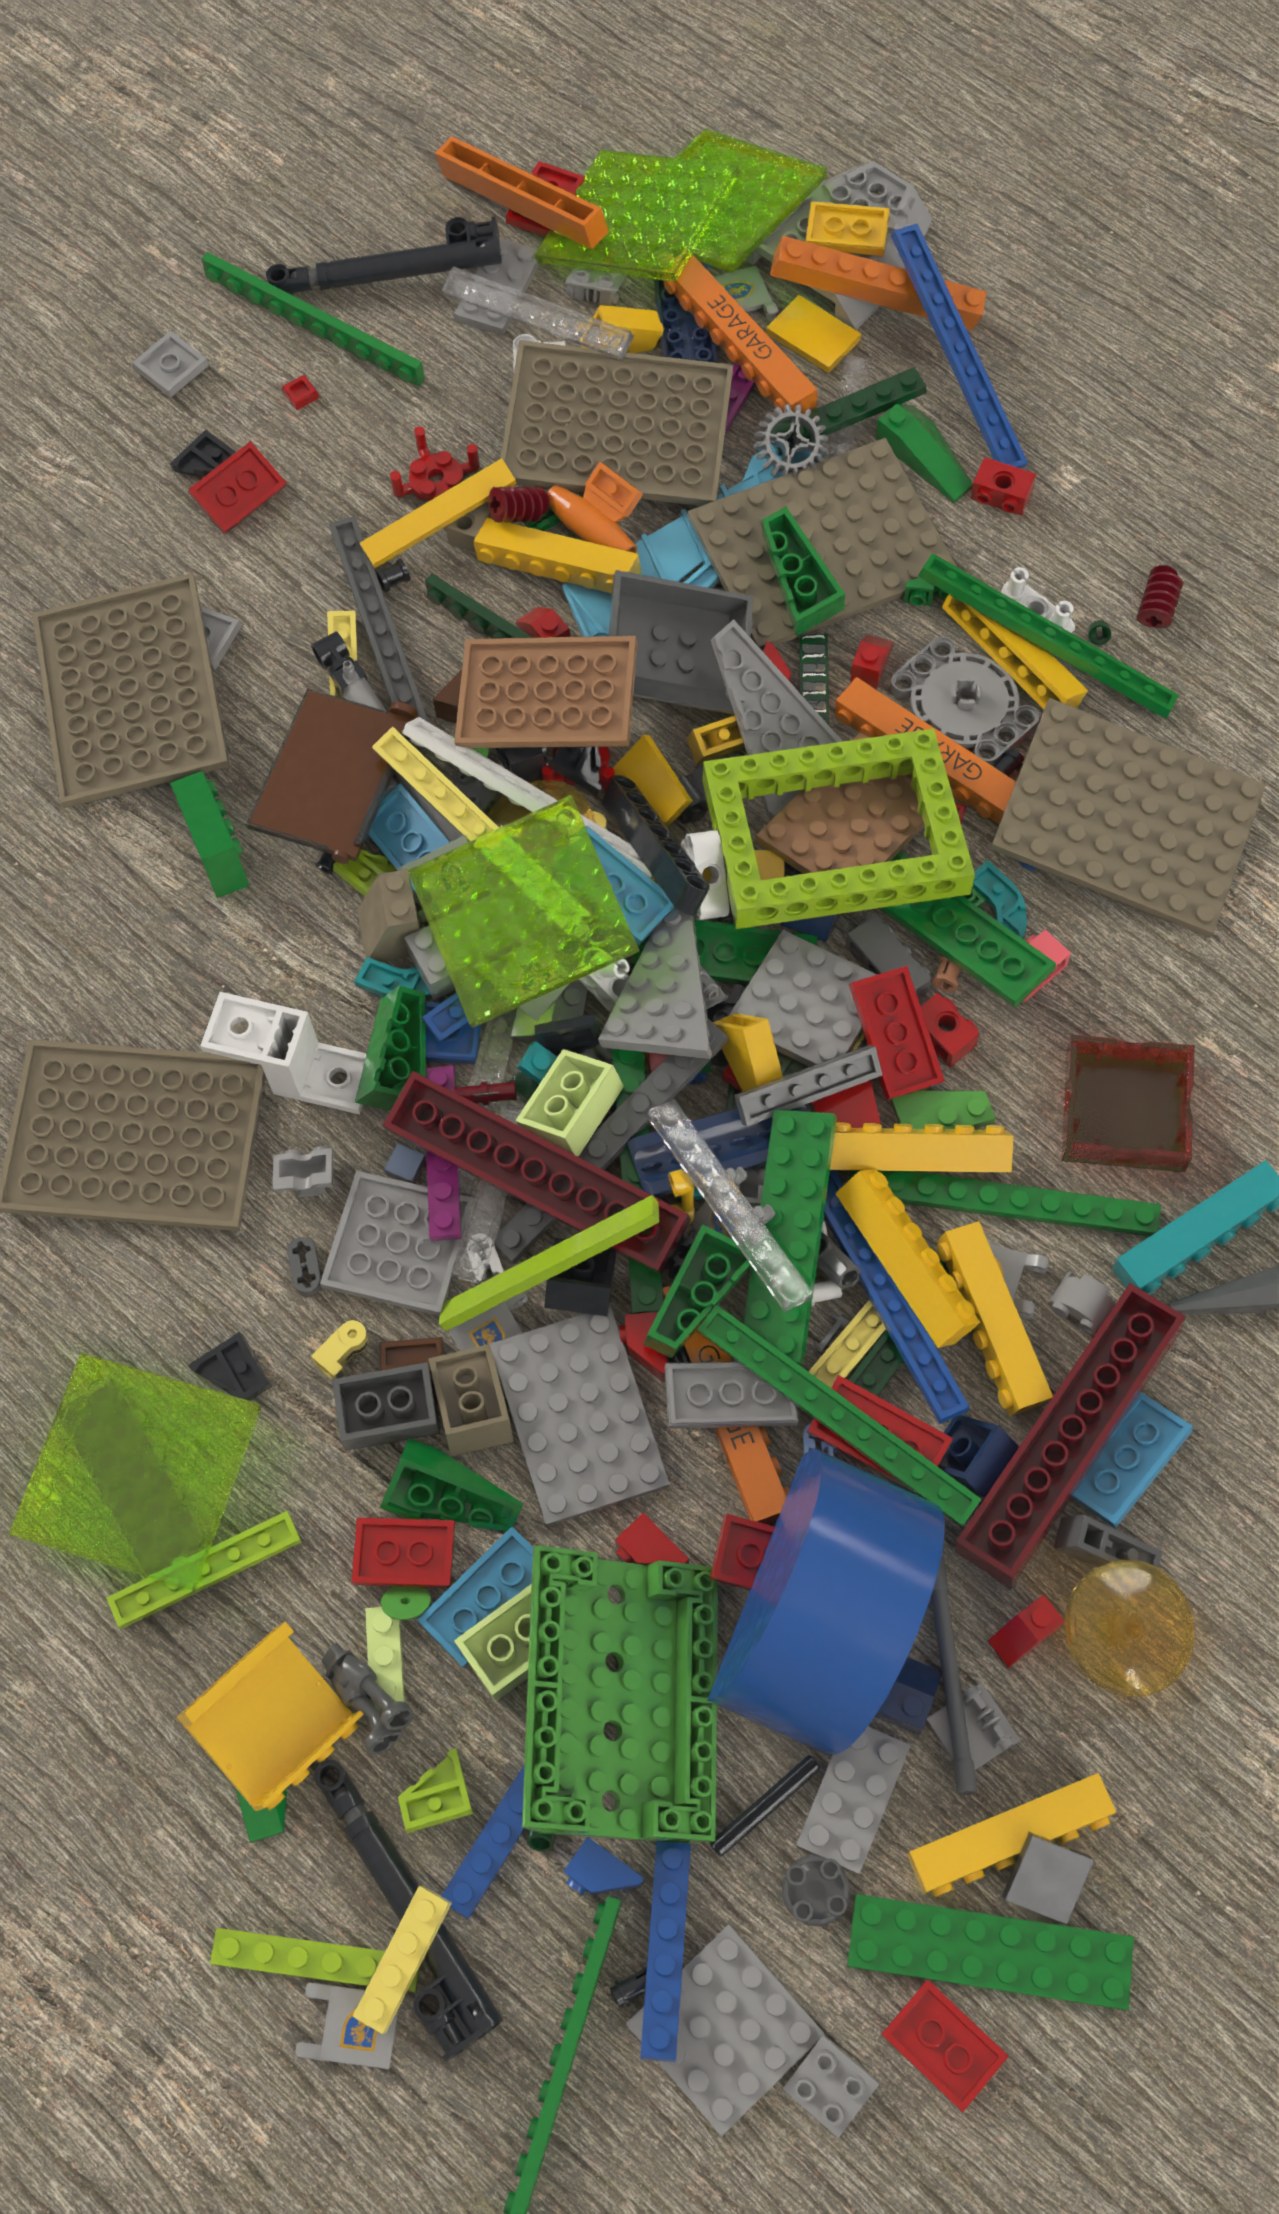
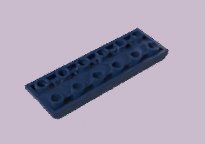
[652,262,718,363]
[627,1104,810,1197]

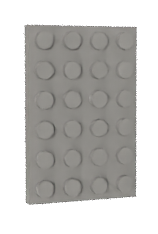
[490,1306,670,1527]

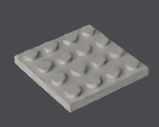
[729,930,877,1067]
[320,1170,476,1316]
[626,1924,825,2137]

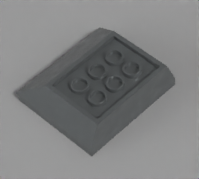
[608,570,754,715]

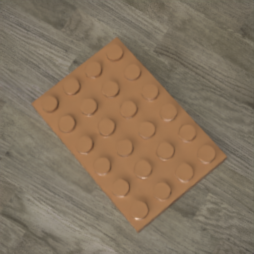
[454,636,638,748]
[755,732,954,874]

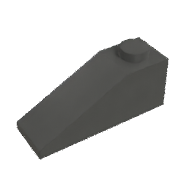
[1054,1515,1163,1583]

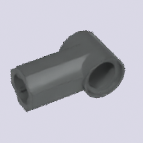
[817,1233,862,1290]

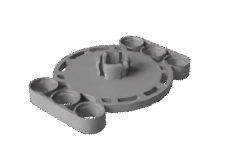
[890,636,1039,767]

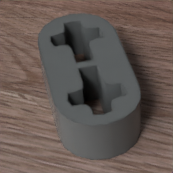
[287,1237,322,1297]

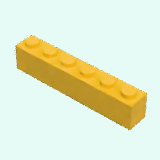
[473,518,642,594]
[942,594,1088,709]
[830,1123,1014,1172]
[835,1169,981,1348]
[937,1221,1053,1417]
[907,1773,1116,1898]

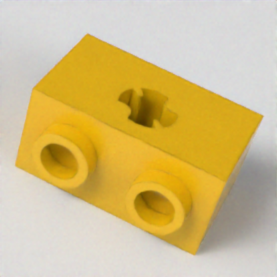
[686,715,745,765]

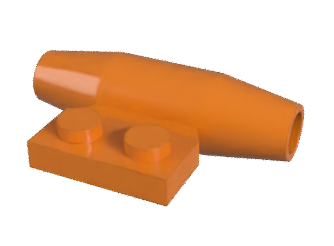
[547,462,644,553]

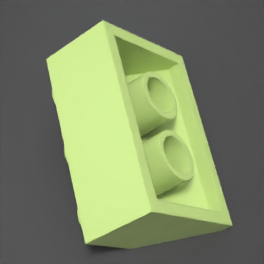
[515,1049,624,1157]
[454,1584,532,1702]

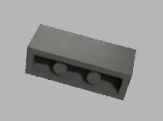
[846,914,932,999]

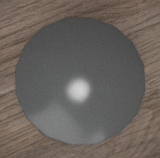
[782,1855,850,1926]

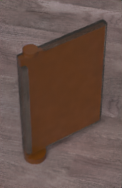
[246,688,418,864]

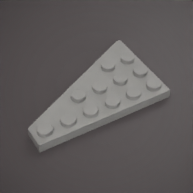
[711,619,843,820]
[598,909,712,1059]

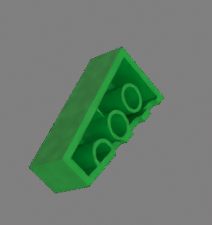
[762,506,845,637]
[170,771,250,898]
[354,986,426,1111]
[643,1224,760,1359]

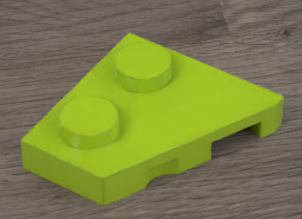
[333,849,397,897]
[398,1748,473,1834]

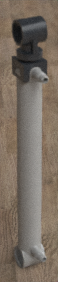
[311,631,493,879]

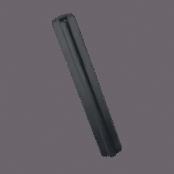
[710,1755,820,1857]

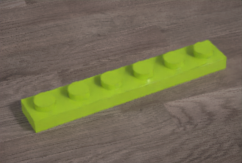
[106,1511,302,1629]
[210,1928,421,1993]

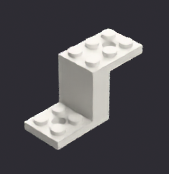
[200,992,366,1115]

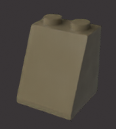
[357,869,421,962]

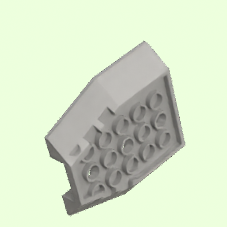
[733,161,932,330]

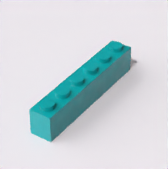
[1112,1160,1279,1295]

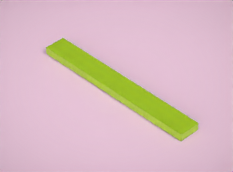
[439,1195,659,1331]

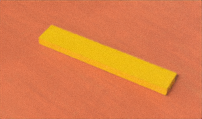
[360,458,517,568]

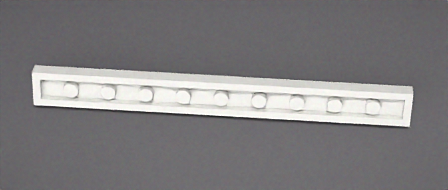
[402,717,654,879]

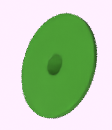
[381,1586,431,1620]

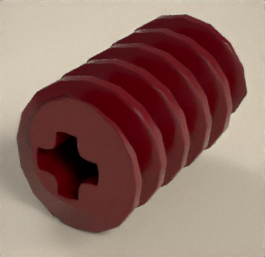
[488,486,550,523]
[1136,565,1184,628]

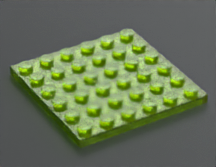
[610,129,828,273]
[535,150,740,282]
[408,795,640,1028]
[9,1353,262,1591]

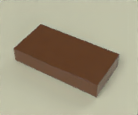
[379,1337,444,1371]

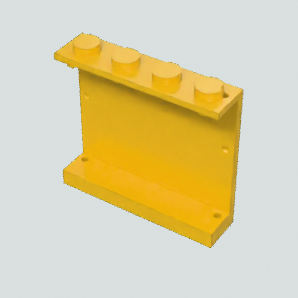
[176,1621,364,1811]

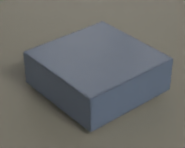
[384,1143,426,1183]

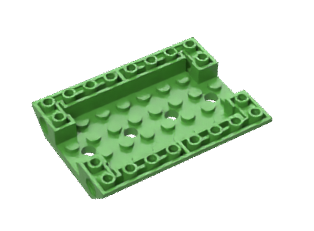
[522,1545,718,1842]

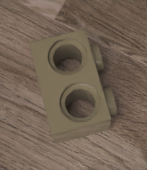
[444,502,492,553]

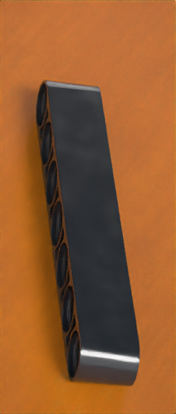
[601,775,710,915]

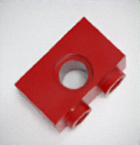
[970,457,1036,516]
[921,992,979,1068]

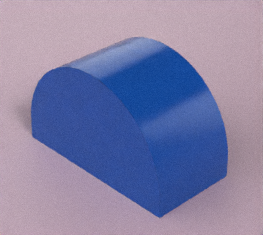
[707,1449,945,1755]

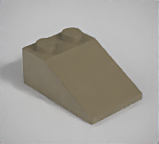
[428,1344,514,1457]

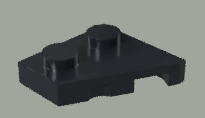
[170,430,236,477]
[549,747,602,795]
[535,1014,601,1057]
[188,1332,272,1404]

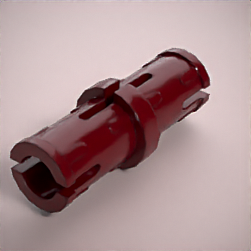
[454,1081,517,1106]

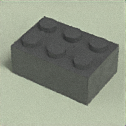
[332,1362,441,1451]

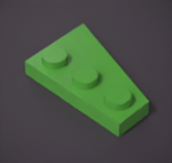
[889,1090,996,1129]

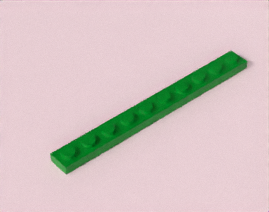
[201,252,425,387]
[918,553,1179,719]
[609,1014,663,1314]
[849,1170,1161,1237]
[697,1304,982,1527]
[503,1896,622,2214]

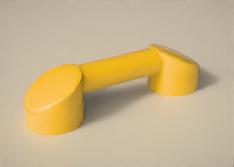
[668,1169,695,1225]

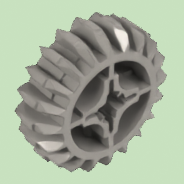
[754,404,828,477]

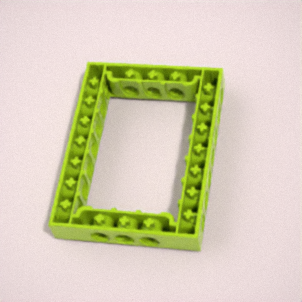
[702,729,975,929]

